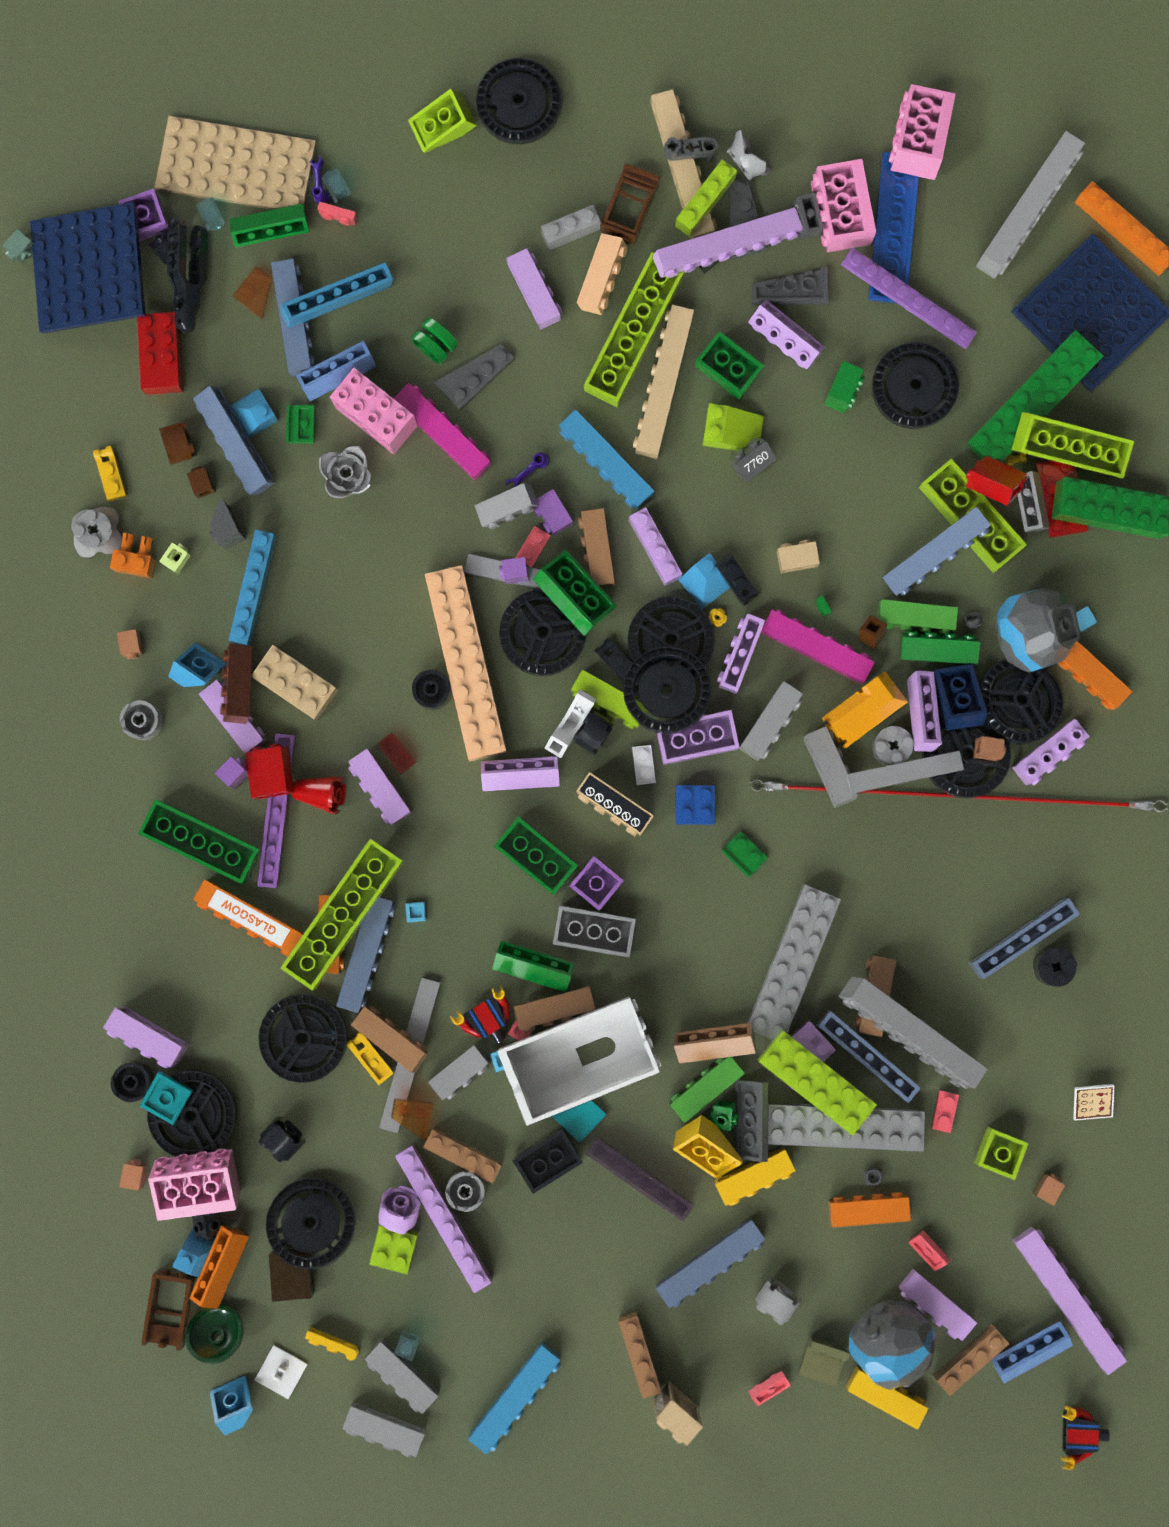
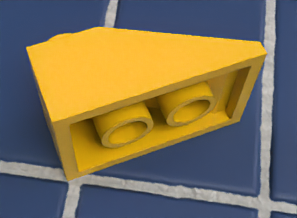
[673,1115,743,1179]

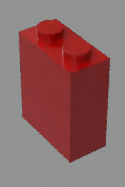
[966,456,1028,506]
[245,744,294,800]

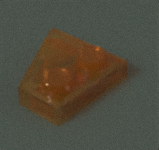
[232,267,271,320]
[391,1098,433,1141]

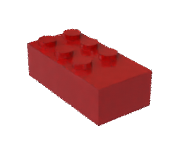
[137,312,183,395]

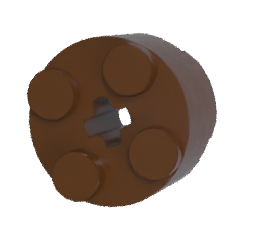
[159,422,196,465]

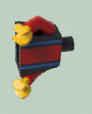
[450,985,510,1044]
[1061,1405,1110,1470]

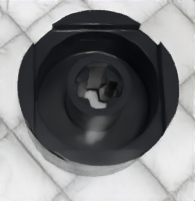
[412,670,452,710]
[573,711,615,755]
[1033,947,1077,987]
[110,1061,155,1102]
[259,1116,306,1162]

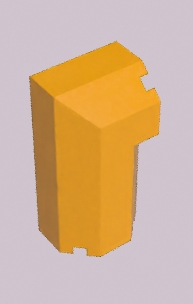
[822,671,908,749]

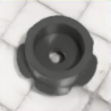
[964,612,983,629]
[863,1167,883,1186]

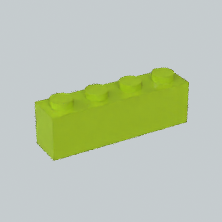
[675,160,737,237]
[571,670,647,729]

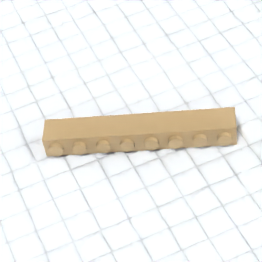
[651,89,717,239]
[633,305,694,459]

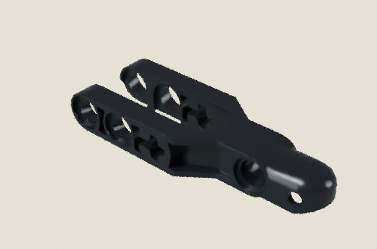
[167,217,208,333]

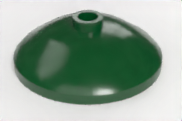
[185,1304,244,1364]

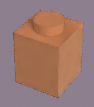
[117,629,144,660]
[974,736,1006,761]
[119,1159,147,1191]
[1033,1173,1065,1206]

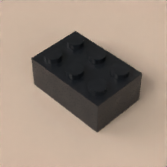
[512,1127,583,1194]

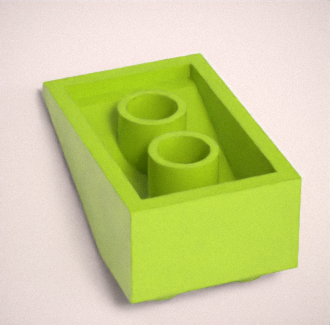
[408,88,477,153]
[702,403,764,451]

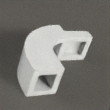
[545,689,597,758]

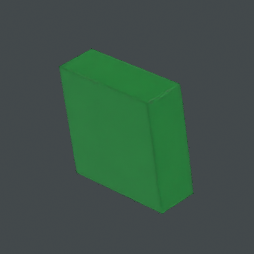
[814,595,832,617]

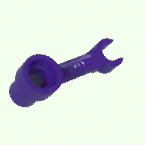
[310,156,331,205]
[505,453,549,487]

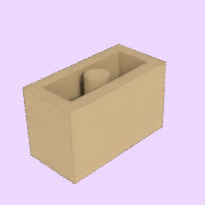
[776,540,820,573]

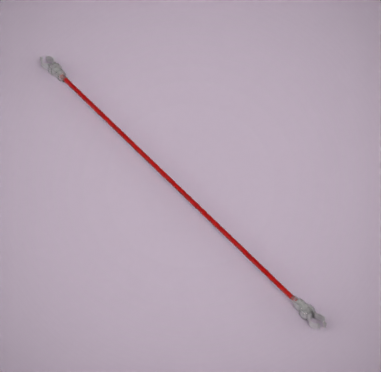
[749,780,1168,812]

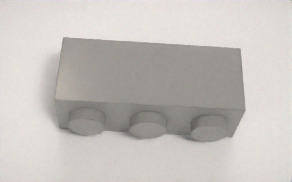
[541,205,601,250]
[1018,471,1050,533]
[474,483,539,529]
[428,1044,489,1100]

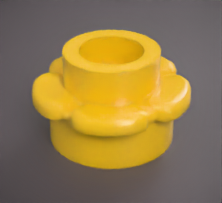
[709,608,727,627]

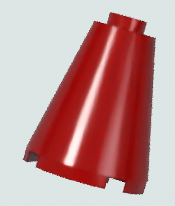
[292,776,346,815]

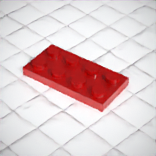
[1035,461,1088,539]

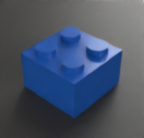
[675,785,715,825]

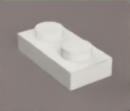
[632,745,656,785]

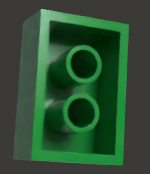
[695,331,764,401]

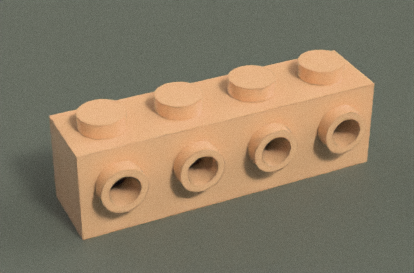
[577,233,627,315]

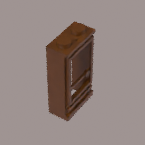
[600,163,660,244]
[141,1268,195,1351]

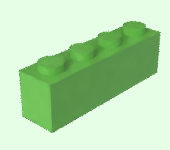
[877,599,958,635]
[669,1057,745,1123]

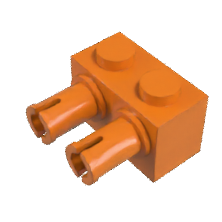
[110,533,156,579]

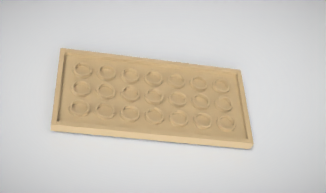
[155,116,316,210]

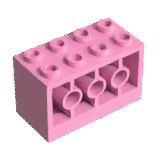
[889,84,956,180]
[811,159,876,252]
[330,368,418,455]
[149,1149,241,1221]

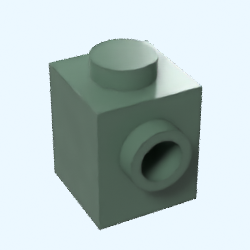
[2,229,33,264]

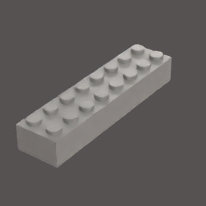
[976,131,1085,279]
[747,885,841,1040]
[839,977,987,1089]
[768,1102,925,1152]

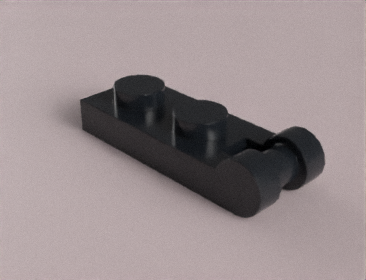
[715,553,759,606]
[594,638,643,682]

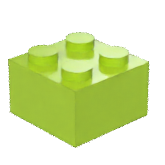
[974,1126,1029,1180]
[369,1225,419,1274]

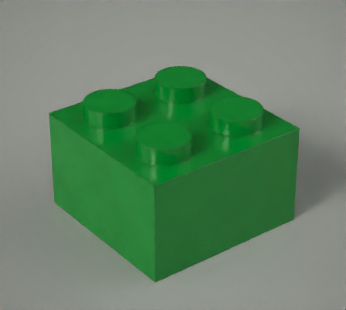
[824,361,865,414]

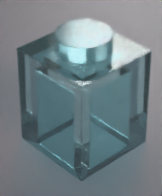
[321,168,351,203]
[196,197,225,231]
[394,1330,421,1361]

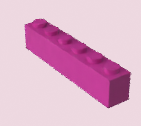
[393,383,491,481]
[761,609,875,684]

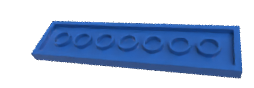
[868,152,919,303]

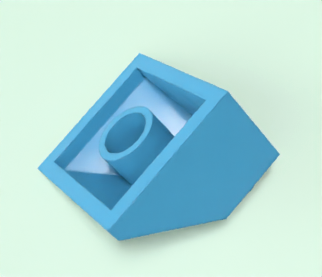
[230,389,278,438]
[679,553,729,609]
[168,643,225,687]
[172,1228,215,1277]
[209,1375,253,1435]

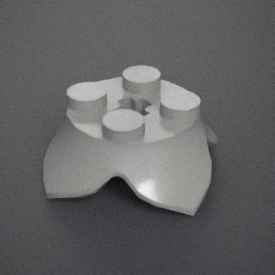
[727,130,772,180]
[319,446,372,498]
[71,507,122,558]

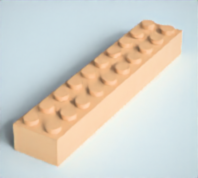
[425,565,507,761]

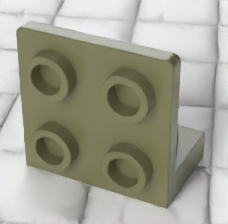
[799,1336,850,1387]

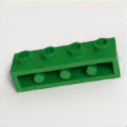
[229,203,309,248]
[899,630,980,664]
[492,940,575,992]

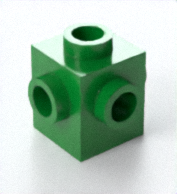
[710,1099,739,1132]

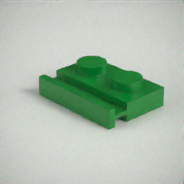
[286,405,315,444]
[721,831,768,878]

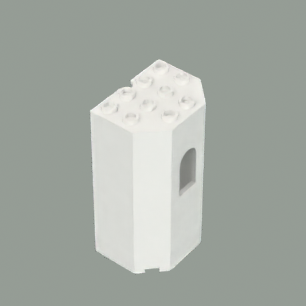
[497,997,661,1125]

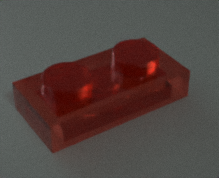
[377,733,416,774]

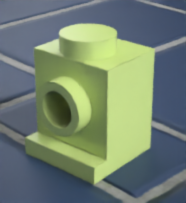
[159,543,191,575]

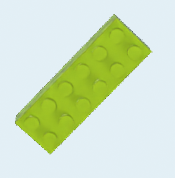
[1011,412,1134,478]
[919,458,1027,573]
[757,1029,877,1136]

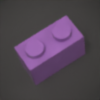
[533,489,573,536]
[499,557,529,584]
[215,757,248,789]

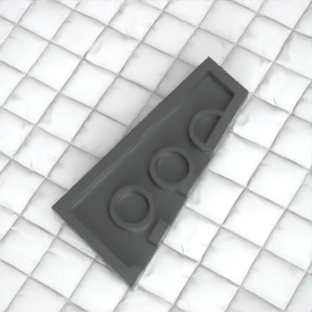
[729,178,767,261]
[752,267,828,305]
[434,344,514,410]

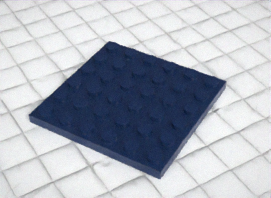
[30,202,146,334]
[1011,233,1169,392]

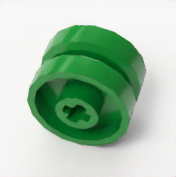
[410,317,459,365]

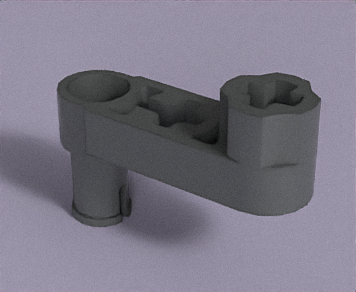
[664,137,718,161]

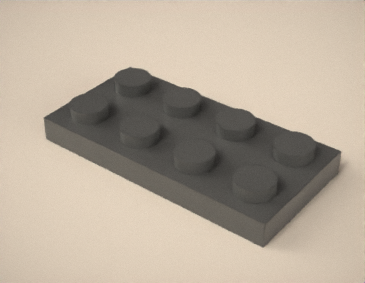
[735,1079,768,1162]

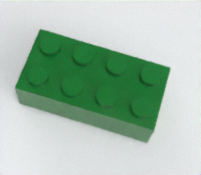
[533,550,617,636]
[494,817,578,896]

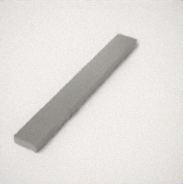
[379,978,440,1133]

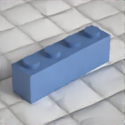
[296,341,377,401]
[992,1321,1073,1383]

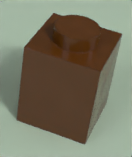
[187,467,215,498]
[859,615,887,649]

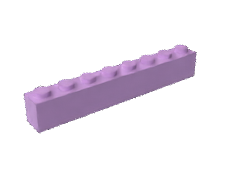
[653,207,803,278]
[395,1144,492,1293]
[1012,1227,1127,1375]

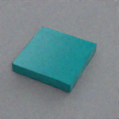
[140,1071,193,1125]
[552,1100,606,1143]

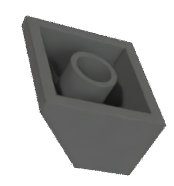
[210,499,246,549]

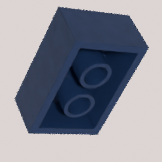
[934,664,987,731]

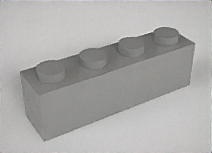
[803,727,859,808]
[365,1338,440,1414]
[342,1402,426,1457]

